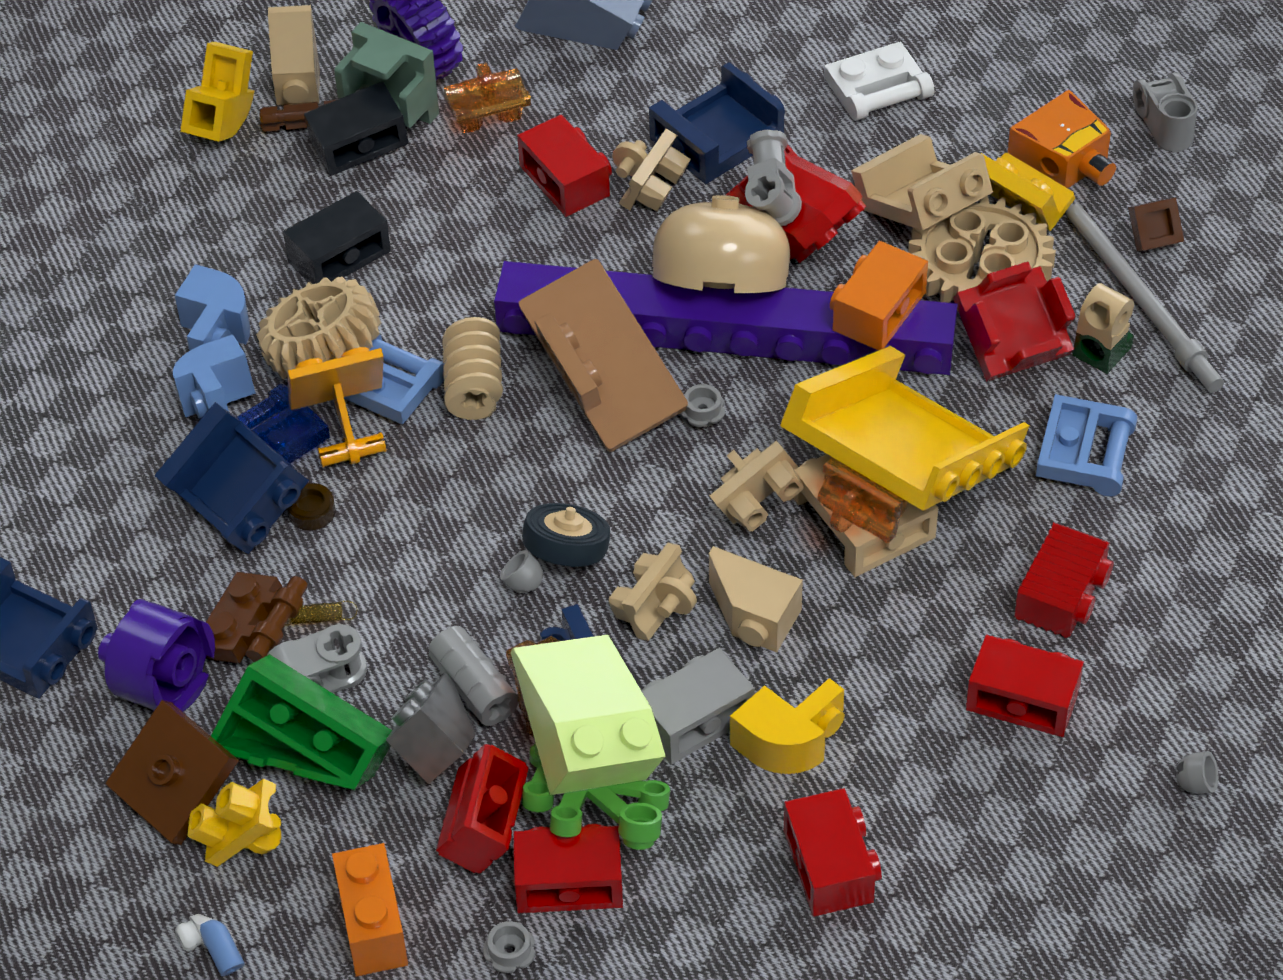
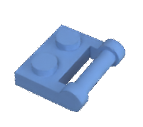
[344,335,444,425]
[1036,394,1137,496]

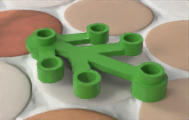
[522,742,670,850]

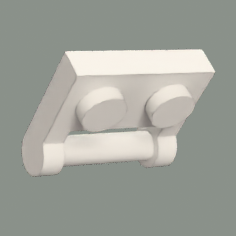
[824,41,934,121]

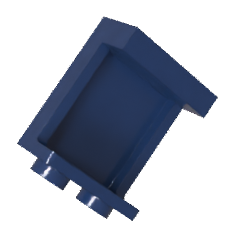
[649,62,785,185]
[154,402,310,554]
[0,557,98,699]

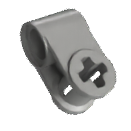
[1133,72,1198,152]
[267,624,367,693]

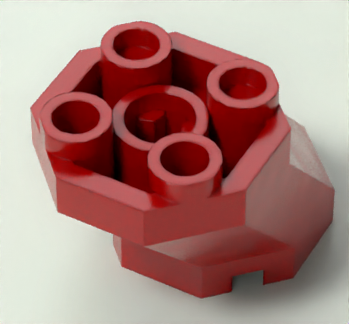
[726,145,866,263]

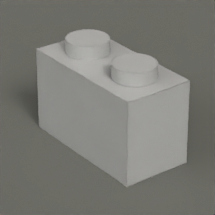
[642,647,755,765]

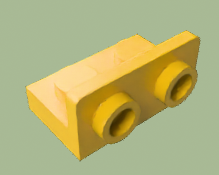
[981,153,1075,231]

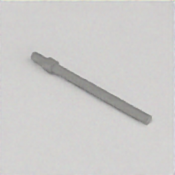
[1066,203,1224,393]

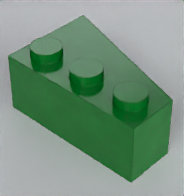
[211,654,392,790]

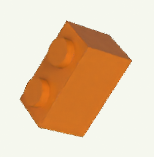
[830,240,928,350]
[332,843,408,977]

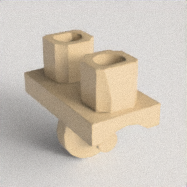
[612,129,691,212]
[709,440,804,531]
[609,543,697,641]

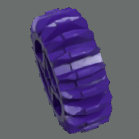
[369,0,463,80]

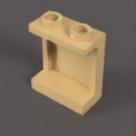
[851,134,993,231]
[793,454,938,577]

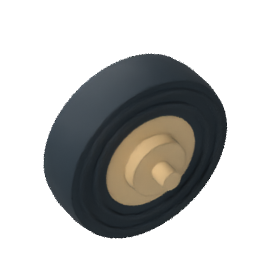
[522,503,610,567]

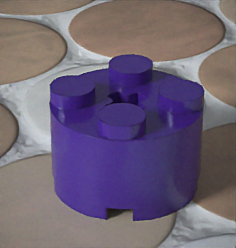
[98,599,215,712]

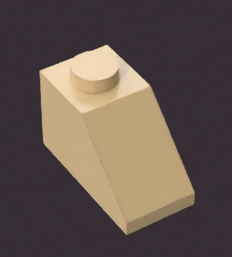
[268,5,320,105]
[709,546,803,652]

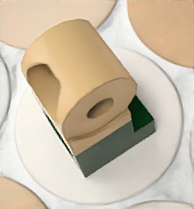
[1072,283,1134,374]

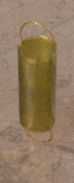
[285,601,358,626]

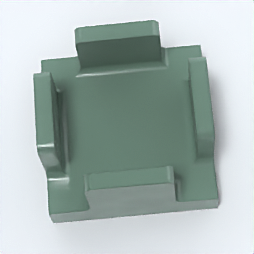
[334,22,439,128]

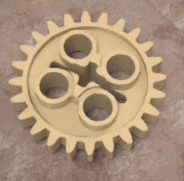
[908,196,1056,311]

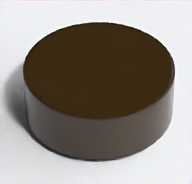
[287,483,336,531]

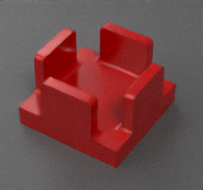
[953,261,1076,382]

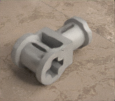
[745,130,802,226]

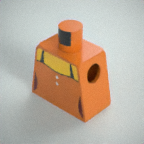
[1007,90,1116,188]

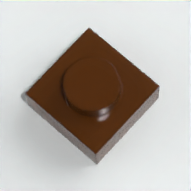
[1128,197,1184,251]

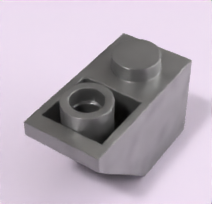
[386,672,476,784]

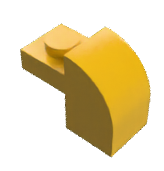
[180,41,254,142]
[730,678,845,774]

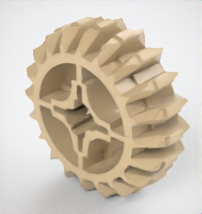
[256,276,381,379]

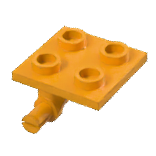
[288,347,386,468]

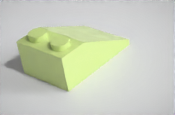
[511,635,666,795]

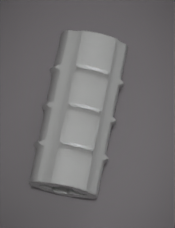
[428,626,518,726]

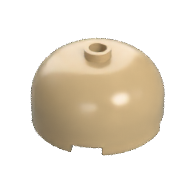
[652,195,790,293]

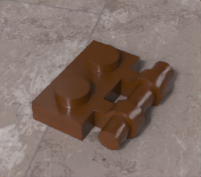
[205,572,308,664]

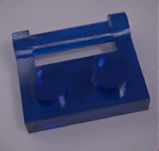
[237,384,330,464]

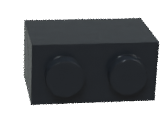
[304,81,409,176]
[283,191,391,284]

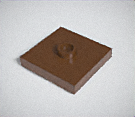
[105,700,239,845]

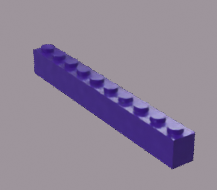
[494,261,957,375]

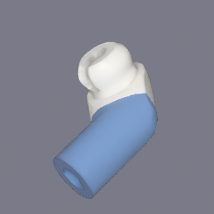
[175,914,245,976]

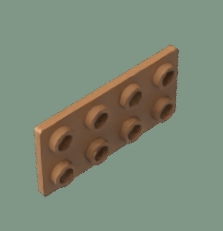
[519,259,688,452]

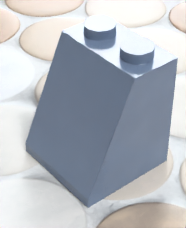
[515,0,652,50]

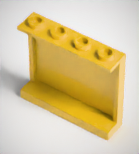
[780,346,1030,511]

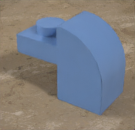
[175,264,250,350]
[173,334,256,419]

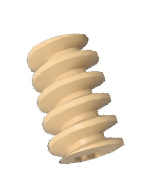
[442,317,503,420]

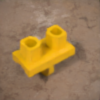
[187,778,281,867]

